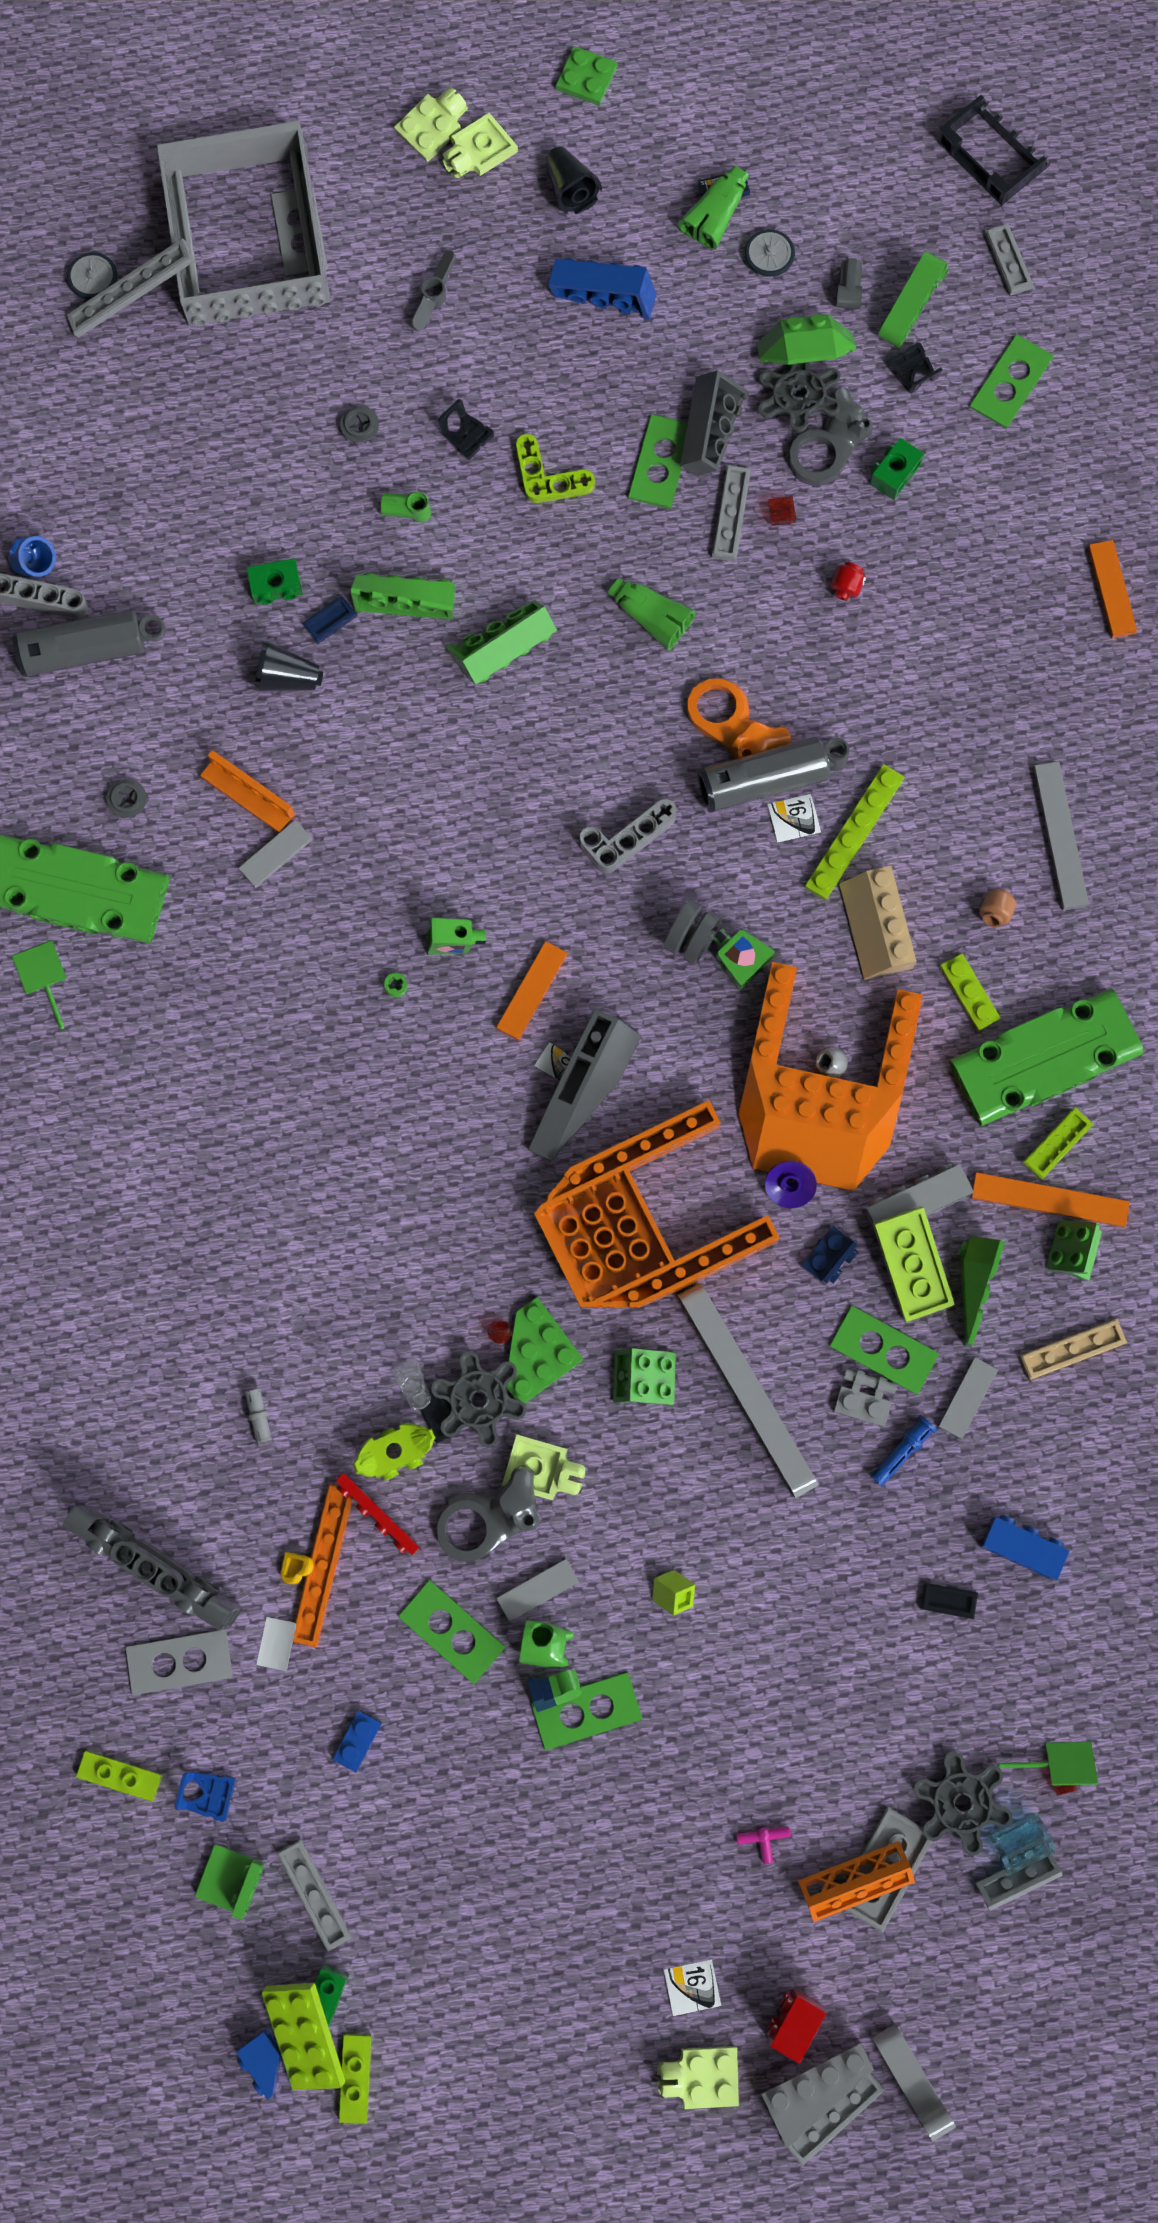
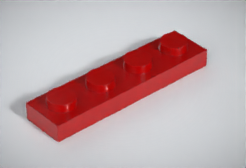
[336,1472,420,1555]

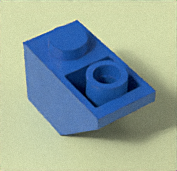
[236,2028,282,2100]

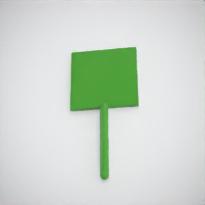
[12,940,67,1029]
[997,1742,1098,1785]

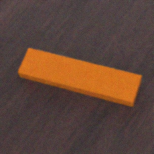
[1088,540,1137,638]
[496,941,568,1041]

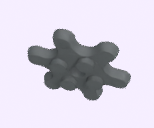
[759,362,841,433]
[431,1351,527,1448]
[914,1752,1013,1855]

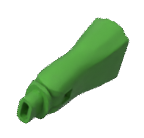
[678,166,749,250]
[608,578,696,651]

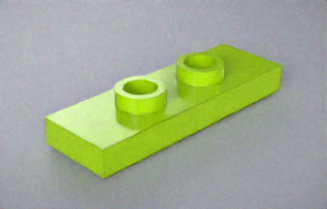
[1022,1107,1094,1180]
[76,1750,162,1802]
[339,2034,372,2124]

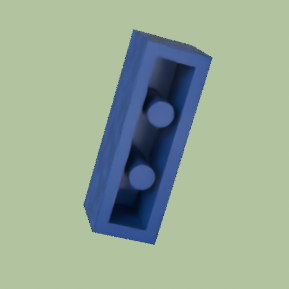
[980,1515,1070,1581]

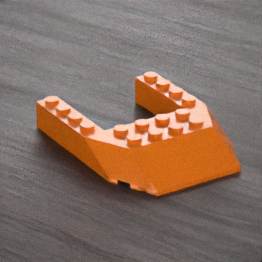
[739,962,923,1191]
[534,1100,780,1308]

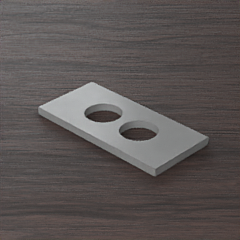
[271,188,328,277]
[126,1629,233,1696]

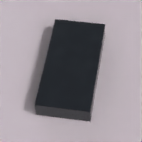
[415,1388,460,1444]
[921,1583,978,1619]

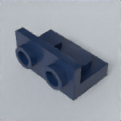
[800,1226,859,1286]

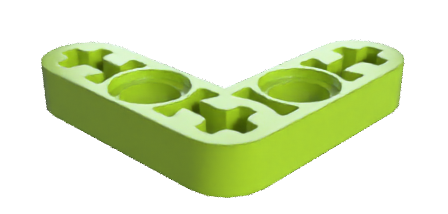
[516,434,595,503]

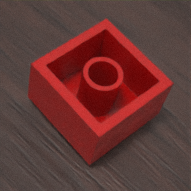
[765,1987,827,2064]

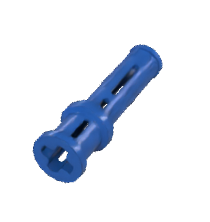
[870,1415,938,1487]

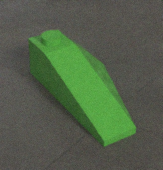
[958,1236,1005,1347]

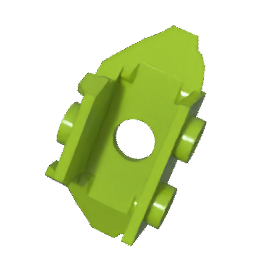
[352,1423,436,1481]

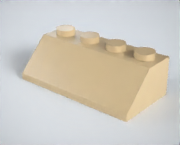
[839,866,917,980]

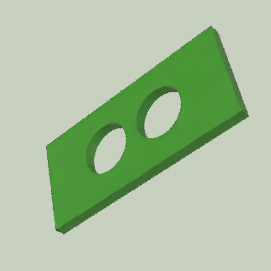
[970,334,1054,429]
[628,414,688,509]
[829,1306,939,1395]
[398,1580,506,1684]
[531,1672,643,1751]

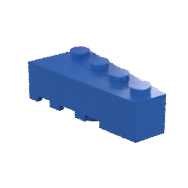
[548,258,656,320]

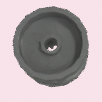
[664,899,722,965]

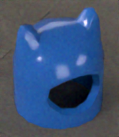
[8,536,56,577]

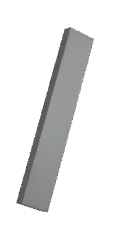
[67,238,194,338]
[1033,762,1089,911]

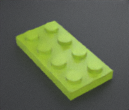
[872,1206,955,1322]
[262,1983,345,2090]

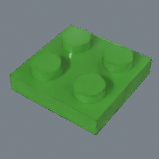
[556,46,618,106]

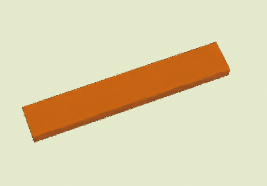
[971,1172,1130,1228]
[293,1484,353,1648]

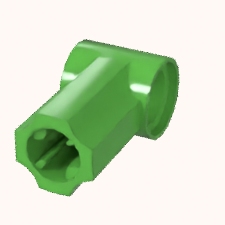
[381,492,432,523]

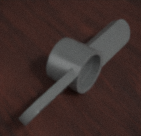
[411,251,456,331]

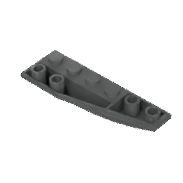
[528,1008,641,1162]

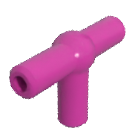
[736,1826,791,1864]

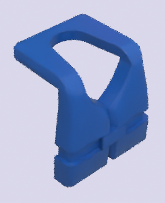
[175,1772,236,1822]

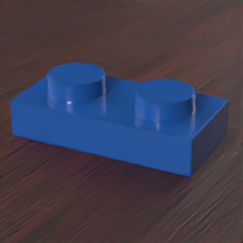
[333,1710,382,1772]

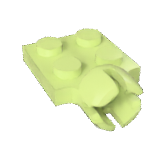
[394,87,468,162]
[443,113,518,178]
[502,1434,585,1500]
[657,2046,739,2109]

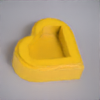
[281,1552,314,1585]

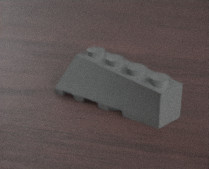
[680,370,749,476]

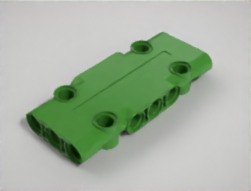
[0,834,169,944]
[949,988,1144,1126]

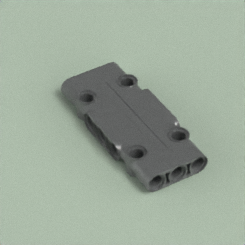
[63,1505,242,1631]

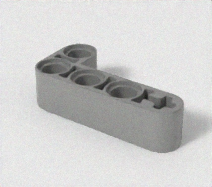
[580,799,677,874]
[872,2024,956,2142]

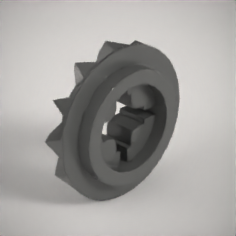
[340,406,379,444]
[107,779,147,819]

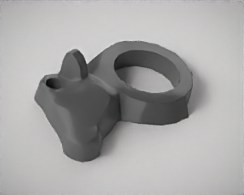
[788,386,873,486]
[437,1465,540,1561]

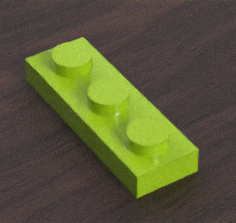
[940,953,1001,1032]

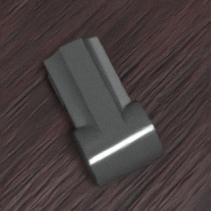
[836,258,862,309]

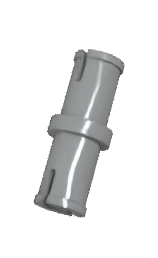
[244,1388,273,1444]

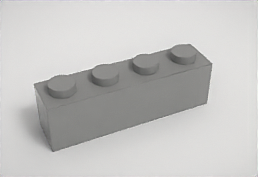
[865,1164,974,1234]

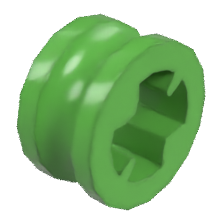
[384,973,408,997]

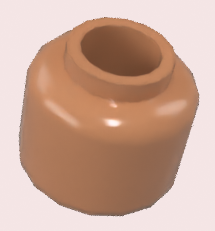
[979,889,1016,928]

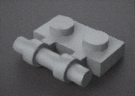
[834,1369,897,1428]

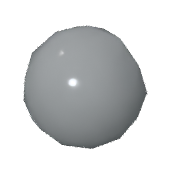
[816,1047,848,1078]

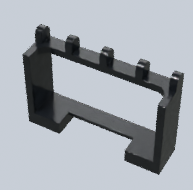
[937,95,1051,206]

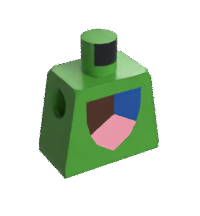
[426,918,486,955]
[713,928,775,991]

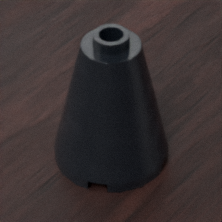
[546,147,602,214]
[254,641,324,691]

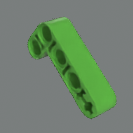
[878,251,948,348]

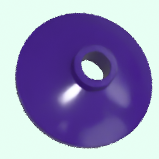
[765,1161,817,1208]

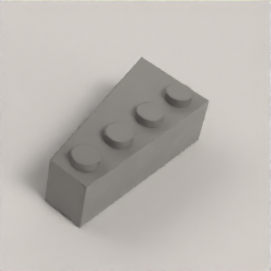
[762,2044,874,2149]

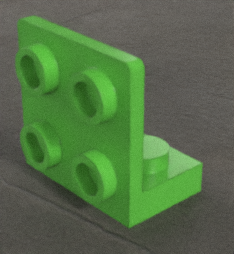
[613,1348,676,1405]
[195,1844,266,1920]

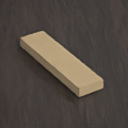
[1019,1319,1127,1380]

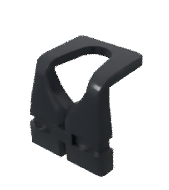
[887,342,942,393]
[438,399,494,460]

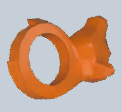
[687,678,791,759]

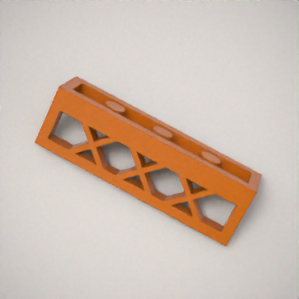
[200,750,295,833]
[798,1841,915,1922]

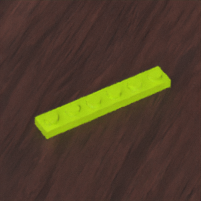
[805,764,905,901]

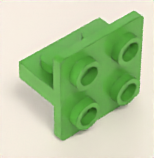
[1046,1220,1102,1281]

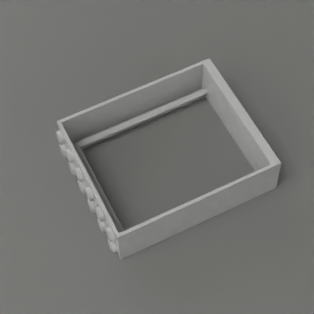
[157,121,331,326]

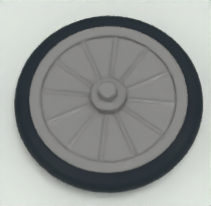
[745,229,795,277]
[67,252,118,300]

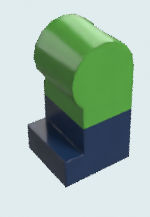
[527,1670,582,1712]

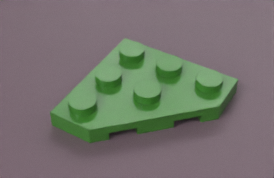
[507,1297,584,1404]

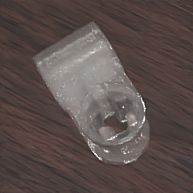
[391,1357,431,1410]

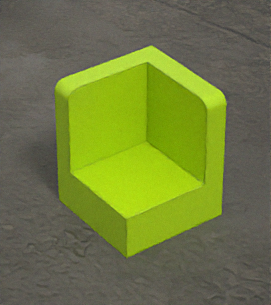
[652,1570,695,1616]

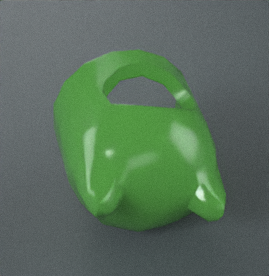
[519,1620,574,1667]

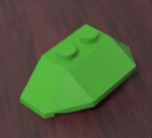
[756,314,856,365]

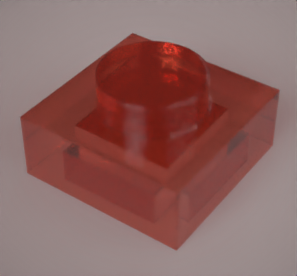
[768,496,796,526]

